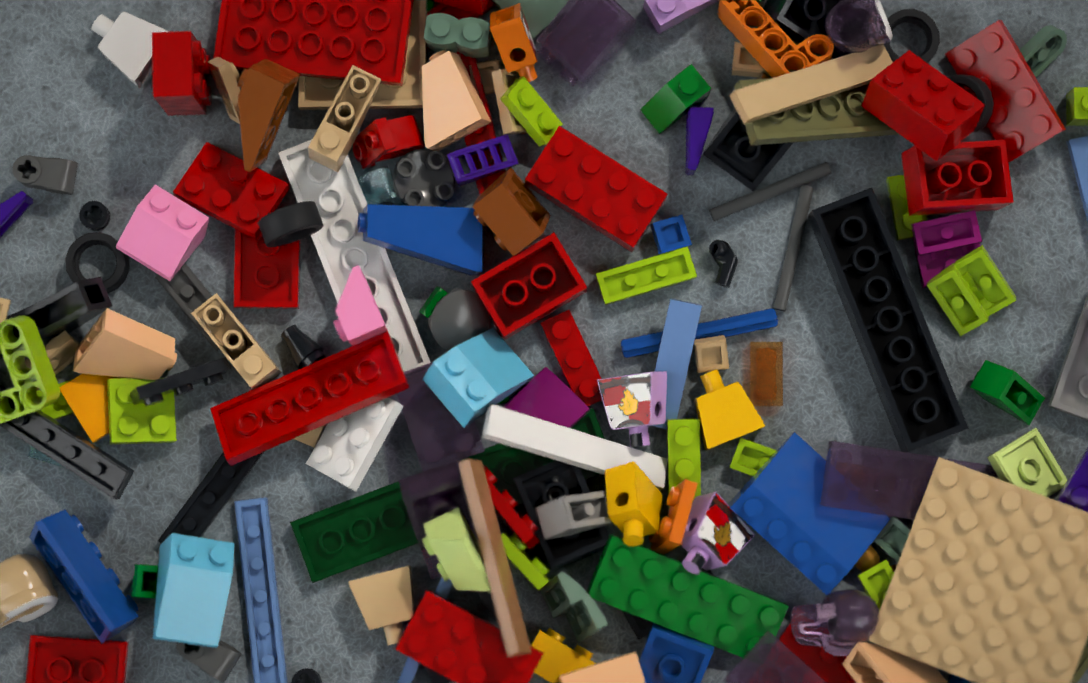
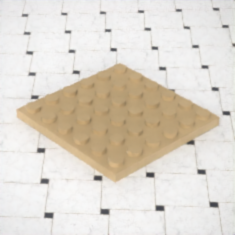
[868,457,1088,683]

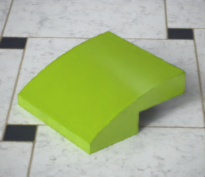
[927,245,1016,336]

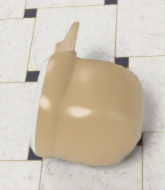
[0,554,59,628]

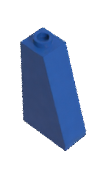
[357,204,482,276]

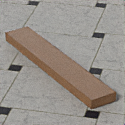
[458,459,532,656]

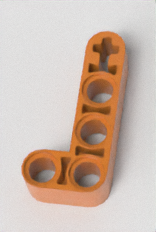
[718,0,834,78]

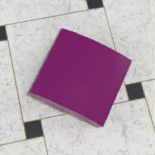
[912,210,982,288]
[503,367,590,429]

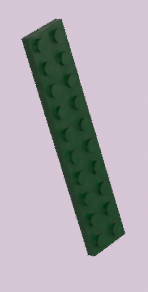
[290,408,605,583]

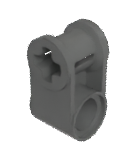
[12,155,78,195]
[176,640,242,682]

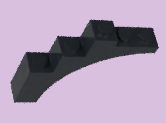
[0,276,112,358]

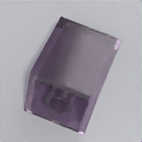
[536,0,637,89]

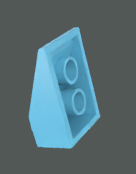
[422,328,534,428]
[153,533,235,648]

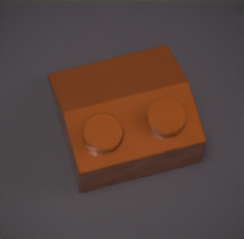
[472,167,551,256]

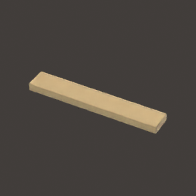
[729,44,893,124]

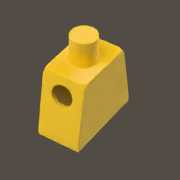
[694,369,765,450]
[605,461,662,547]

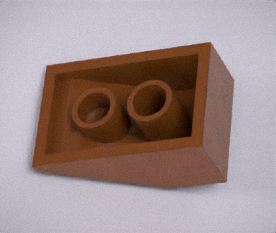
[237,59,301,172]

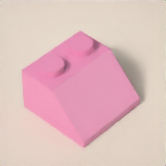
[116,184,209,281]
[333,265,388,346]

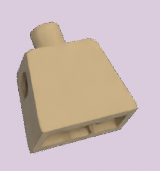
[348,566,415,645]

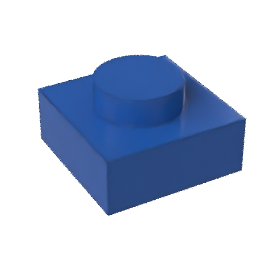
[650,215,692,255]

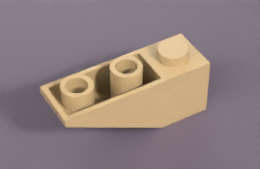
[308,65,381,172]
[191,293,281,389]

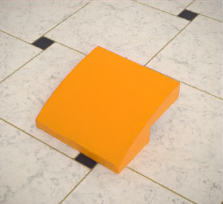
[60,374,125,443]

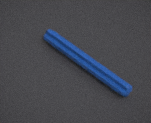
[621,308,778,358]

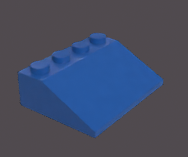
[729,432,890,595]

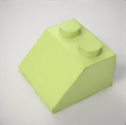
[422,507,491,592]

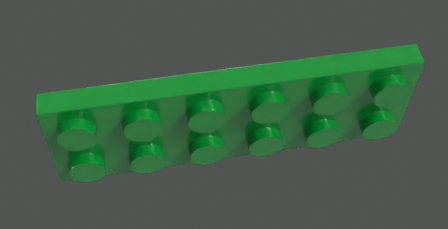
[586,534,789,665]

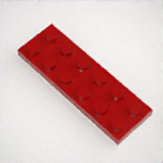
[210,331,410,466]

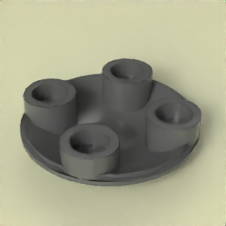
[392,149,455,207]
[427,288,490,351]

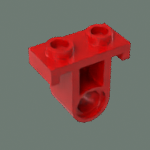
[353,115,425,169]

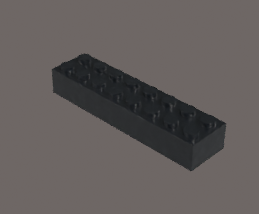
[808,188,968,454]

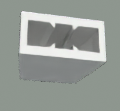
[91,12,168,88]

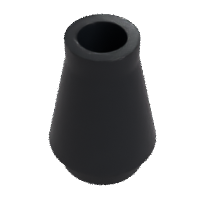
[281,325,326,369]

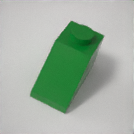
[640,64,712,135]
[970,360,1045,425]

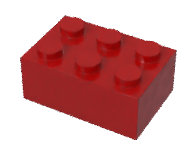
[152,31,212,116]
[861,50,985,162]
[901,140,1014,216]
[471,232,587,341]

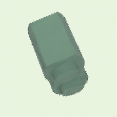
[424,13,493,58]

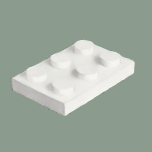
[306,398,403,491]

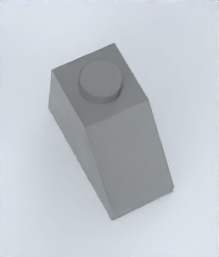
[536,491,613,539]

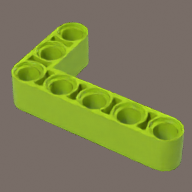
[0,315,60,424]

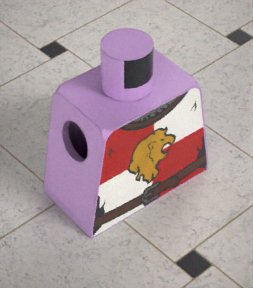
[598,371,667,447]
[681,492,755,574]

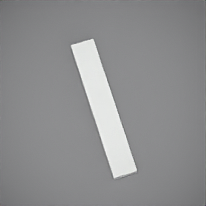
[482,404,668,491]

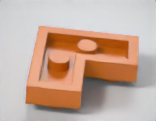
[649,479,698,555]

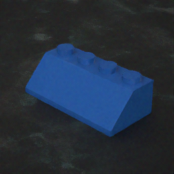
[29,509,139,644]

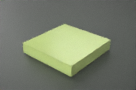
[987,428,1067,497]

